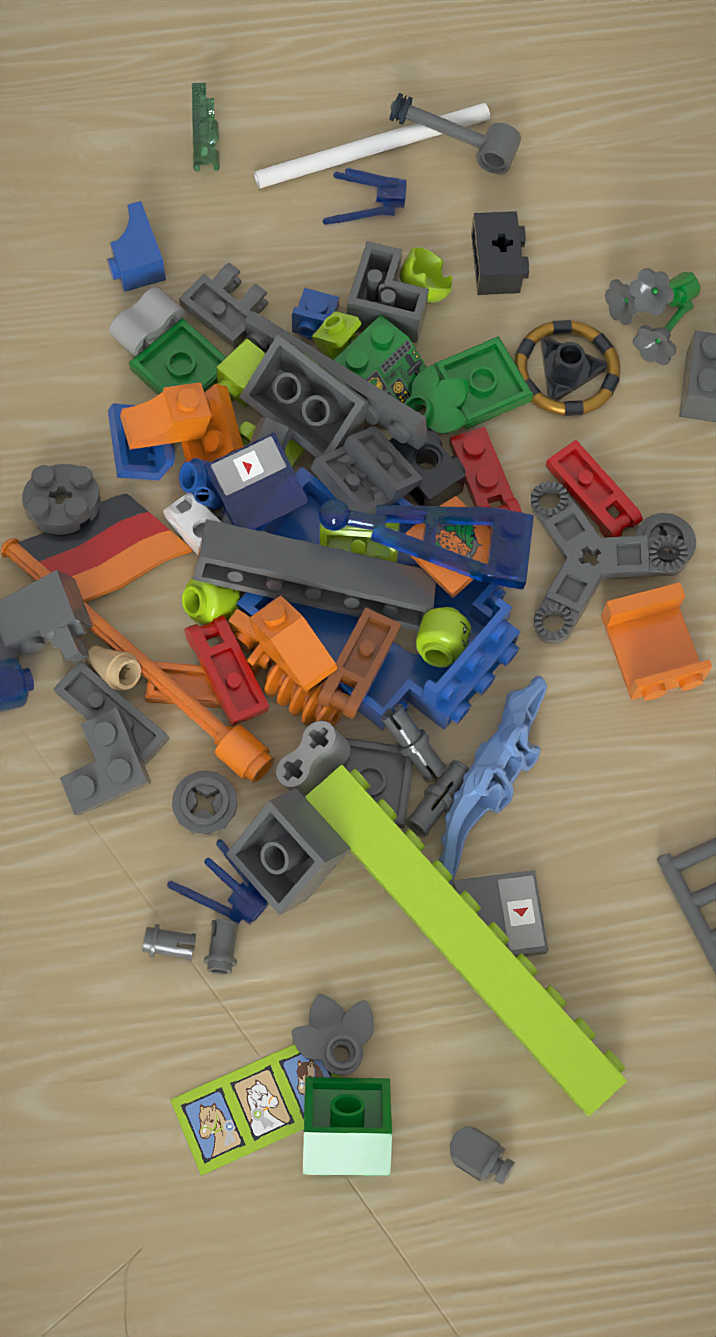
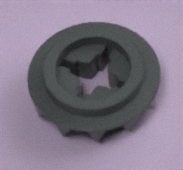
[635,513,696,565]
[172,771,237,835]

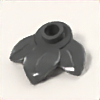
[292,994,374,1076]

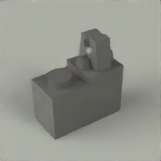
[0,570,93,663]

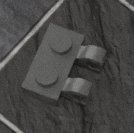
[179,263,268,348]

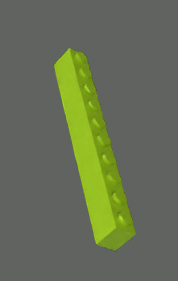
[305,765,627,1116]

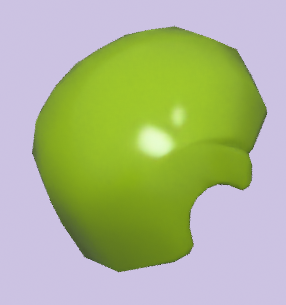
[400,247,453,303]

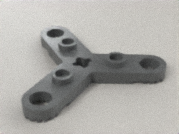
[531,481,688,644]

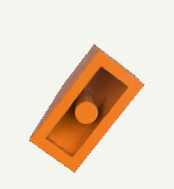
[249,596,338,692]

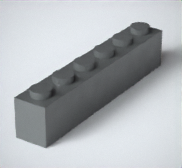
[193,519,436,631]

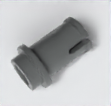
[204,919,238,975]
[142,924,196,961]

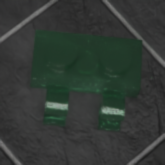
[192,83,220,171]

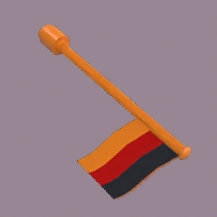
[1,493,275,783]

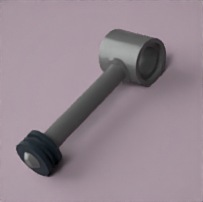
[389,92,521,174]

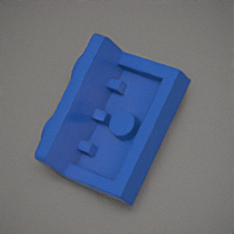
[108,403,175,481]

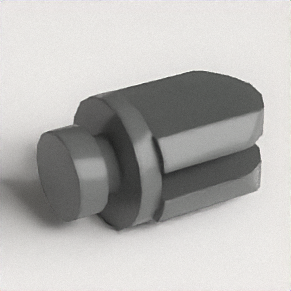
[450,1126,515,1185]

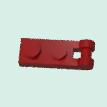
[449,427,522,529]
[545,440,643,538]
[184,615,270,727]

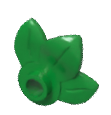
[404,365,469,434]

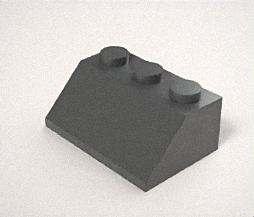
[240,334,368,458]

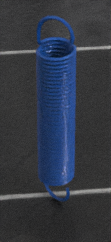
[193,486,224,510]

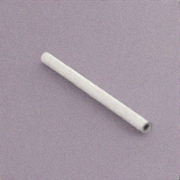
[254,103,490,189]

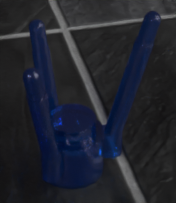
[322,168,407,225]
[167,839,269,925]

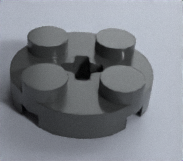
[22,464,101,535]

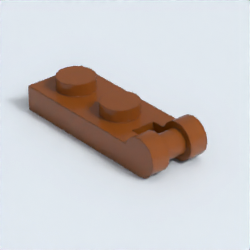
[317,607,401,720]

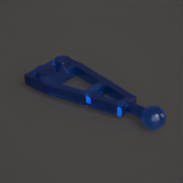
[319,499,534,590]

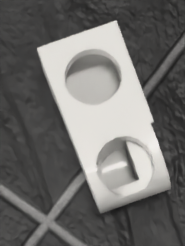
[163,493,221,556]

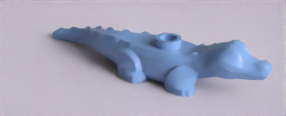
[439,676,547,885]

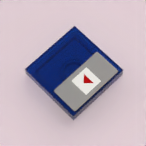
[203,432,309,530]

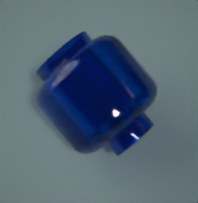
[0,658,34,713]

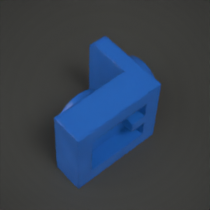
[292,288,339,339]

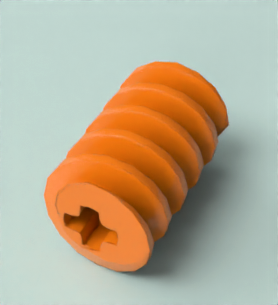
[264,663,343,727]

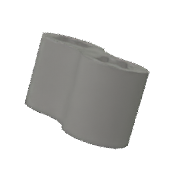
[109,287,186,357]
[276,721,351,797]

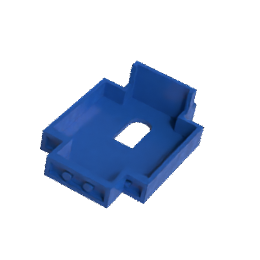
[237,467,520,730]

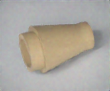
[85,646,141,690]

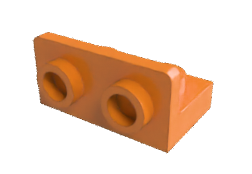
[181,384,244,463]

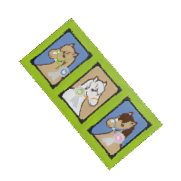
[170,1044,342,1176]

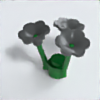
[605,268,700,365]

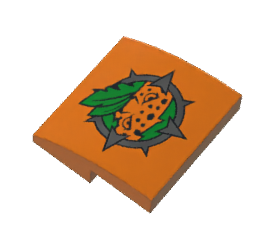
[398,496,510,598]

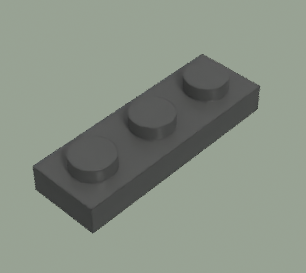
[53,661,170,766]

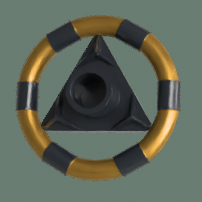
[514,320,621,416]

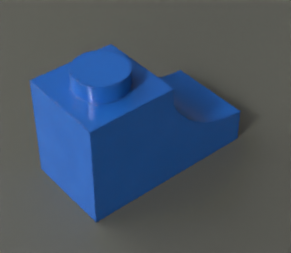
[107,201,166,292]

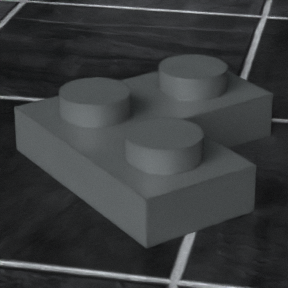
[60,708,151,815]

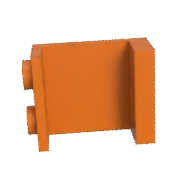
[601,582,712,700]

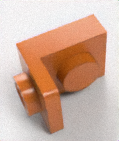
[228,609,274,676]

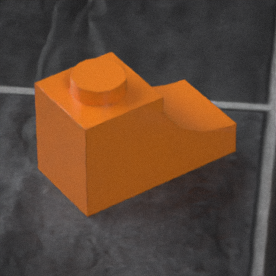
[120,382,211,449]

